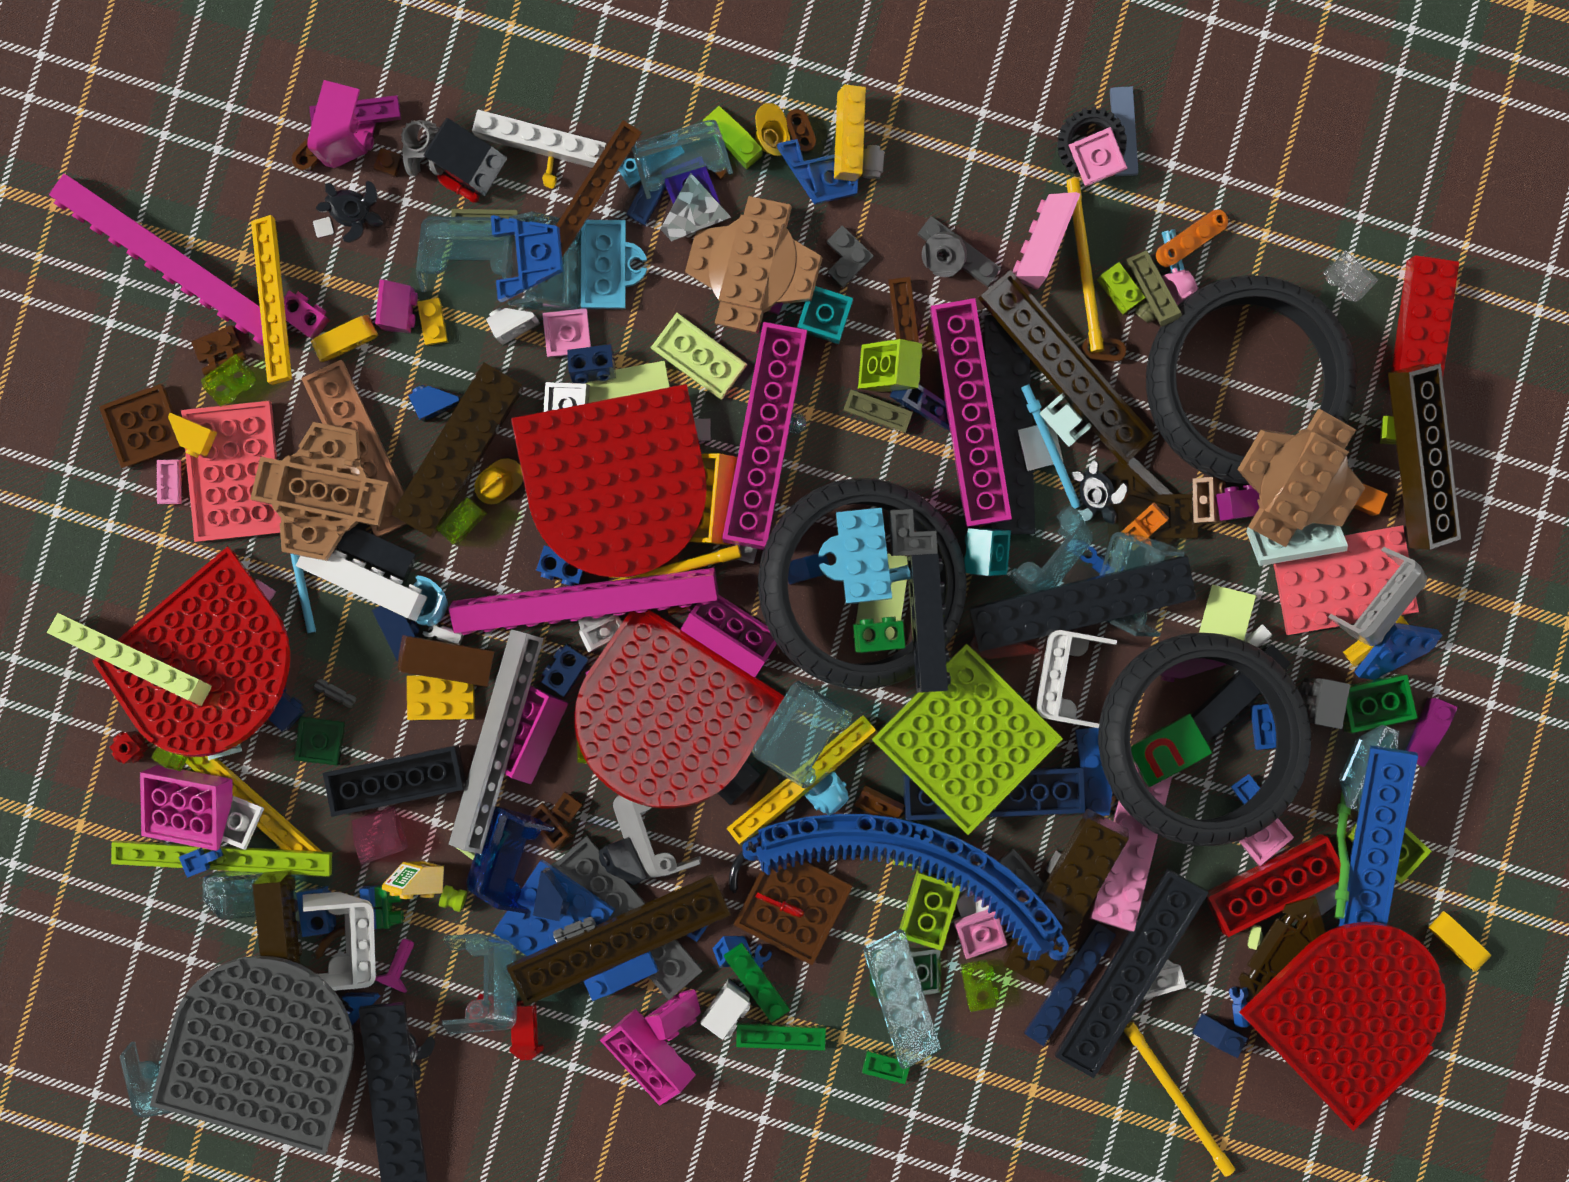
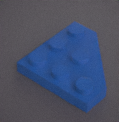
[1354,623,1443,680]

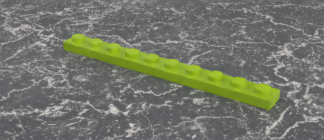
[111,840,332,876]

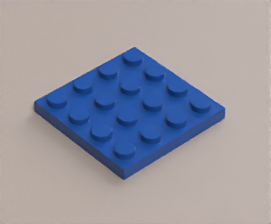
[493,859,615,956]

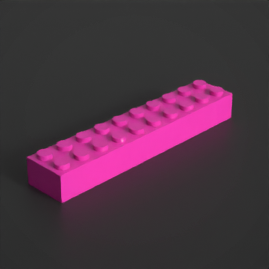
[930,298,1012,528]
[722,322,807,550]

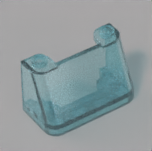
[1007,505,1093,593]
[752,680,853,789]

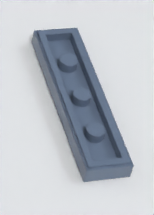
[1110,86,1138,177]

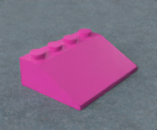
[140,765,233,851]

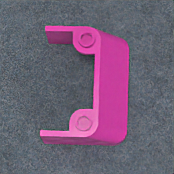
[308,80,376,168]

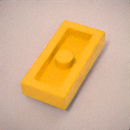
[417,298,448,346]

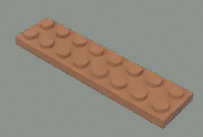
[301,360,407,537]

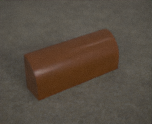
[398,635,494,687]

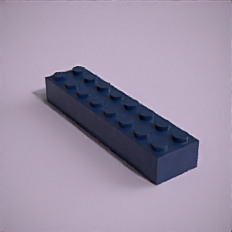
[903,766,1085,820]

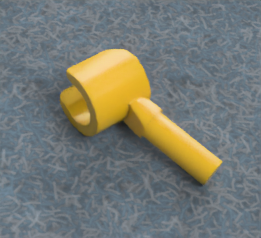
[542,156,557,189]

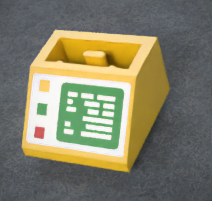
[382,861,444,899]

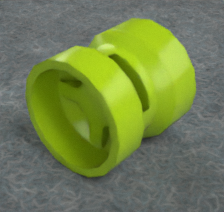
[439,885,467,912]

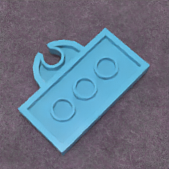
[581,220,647,309]
[818,508,892,604]

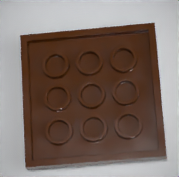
[733,860,853,965]

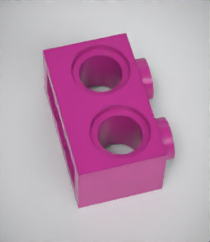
[284,290,330,339]

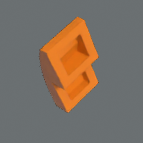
[1118,502,1169,551]

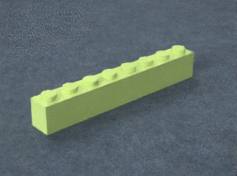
[47,613,212,706]

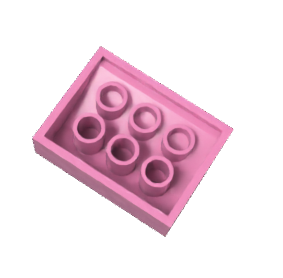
[1012,192,1080,290]

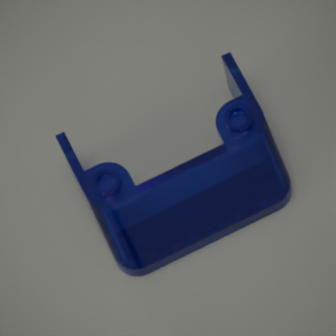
[467,806,554,914]

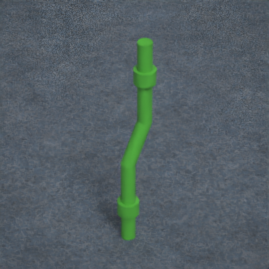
[1335,787,1351,919]

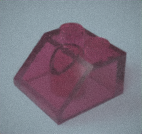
[352,806,409,865]

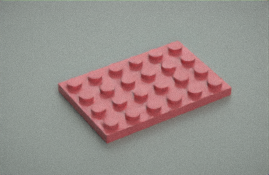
[181,401,281,542]
[1274,525,1419,635]

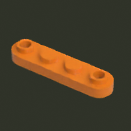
[1156,209,1228,267]

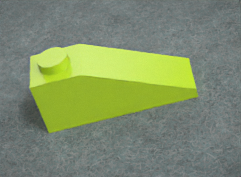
[703,106,763,170]

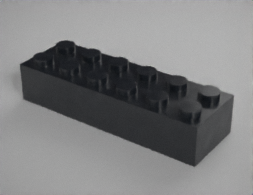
[323,744,466,817]

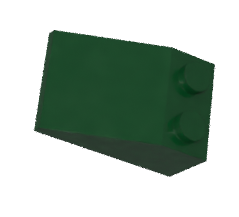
[869,948,941,1001]

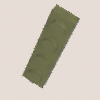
[1126,250,1182,327]

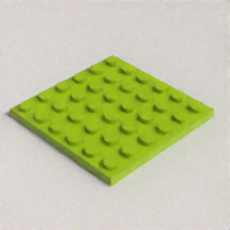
[872,644,1063,835]

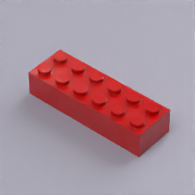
[1389,255,1459,390]
[1205,834,1341,937]

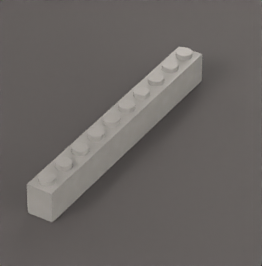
[449,629,544,854]

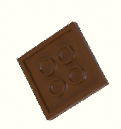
[98,384,183,469]

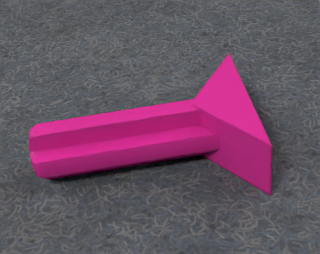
[375,939,414,993]

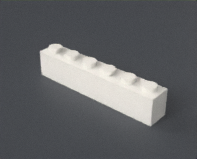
[472,110,607,168]
[296,550,428,621]

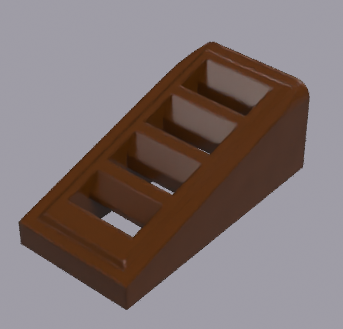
[526,802,574,851]

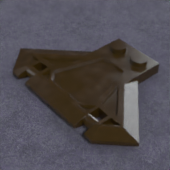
[1107,457,1198,571]
[1238,896,1326,1003]

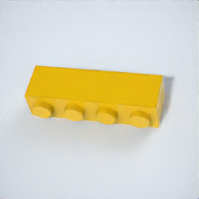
[834,84,866,181]

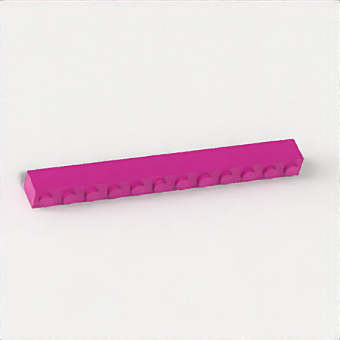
[49,173,288,346]
[449,568,718,635]

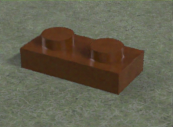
[854,786,904,819]

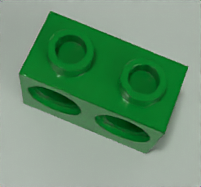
[853,616,905,652]

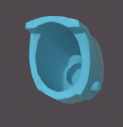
[413,575,448,626]
[805,771,849,815]

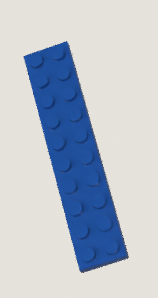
[1338,745,1418,927]

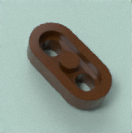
[786,109,816,153]
[292,137,320,172]
[1081,338,1126,363]

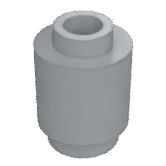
[862,145,885,179]

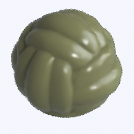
[1135,300,1156,323]

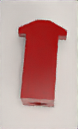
[509,1001,544,1060]

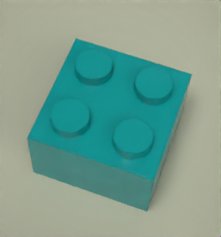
[797,286,853,344]
[963,528,1011,576]

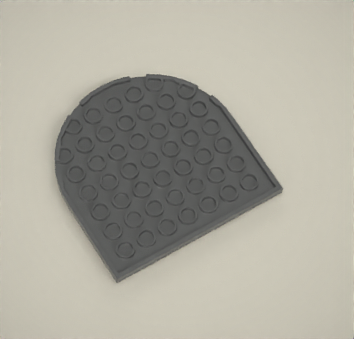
[150,956,354,1155]

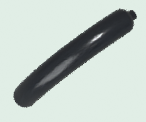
[729,846,756,893]

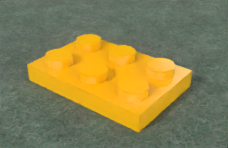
[407,675,475,720]

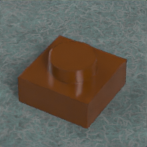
[373,148,403,177]
[552,791,583,823]

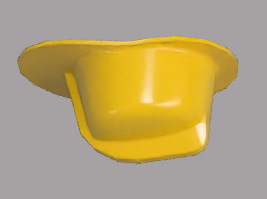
[755,103,790,156]
[474,458,523,504]

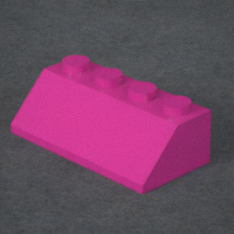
[681,595,777,678]
[505,685,568,784]
[600,1009,696,1106]

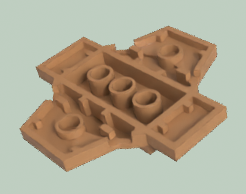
[685,196,823,334]
[1237,409,1365,547]
[250,422,390,561]

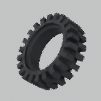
[1057,107,1127,177]

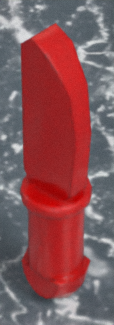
[437,174,479,203]
[755,893,804,918]

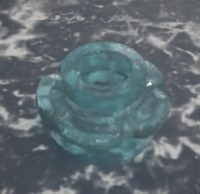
[789,413,806,434]

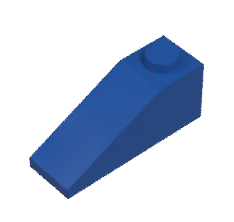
[584,951,659,1001]

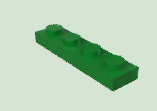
[724,943,790,1023]
[736,1023,826,1051]

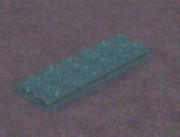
[863,929,941,1070]

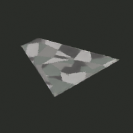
[661,173,731,241]

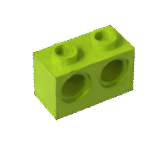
[1097,262,1145,315]

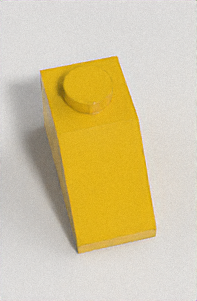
[168,413,217,458]

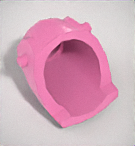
[1161,268,1198,306]

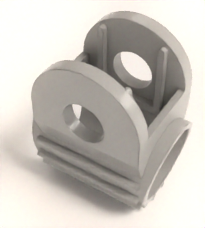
[401,120,444,176]

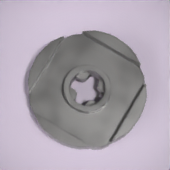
[922,232,967,277]

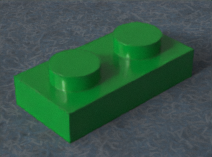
[862,1050,911,1084]

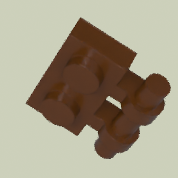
[191,325,246,376]

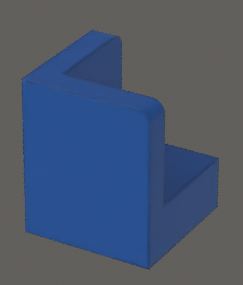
[712,936,752,967]

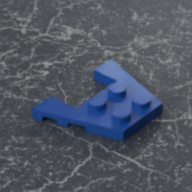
[777,139,858,205]
[491,215,563,302]

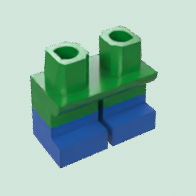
[360,886,404,929]

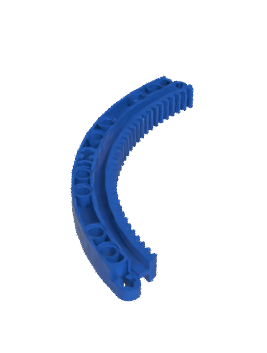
[742,814,1069,961]

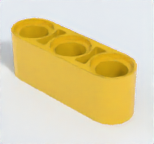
[311,315,378,362]
[1428,911,1491,972]

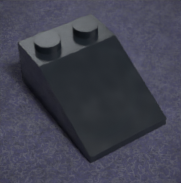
[423,118,507,196]

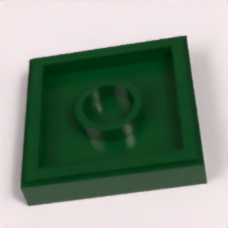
[294,716,345,766]

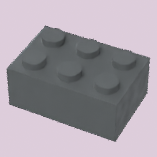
[1299,678,1350,729]

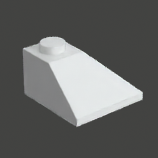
[486,308,540,345]
[222,795,264,850]

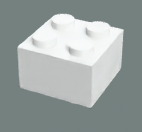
[701,979,751,1040]

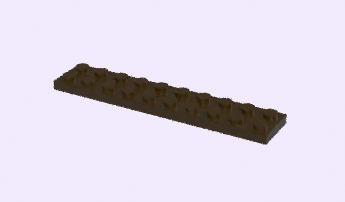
[978,270,1155,465]
[507,874,731,1006]

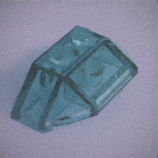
[1339,725,1399,812]
[202,871,263,920]

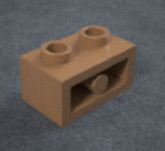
[1193,477,1227,524]

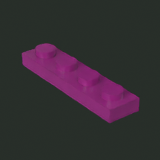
[309,95,401,125]

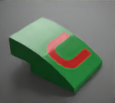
[1131,714,1212,787]

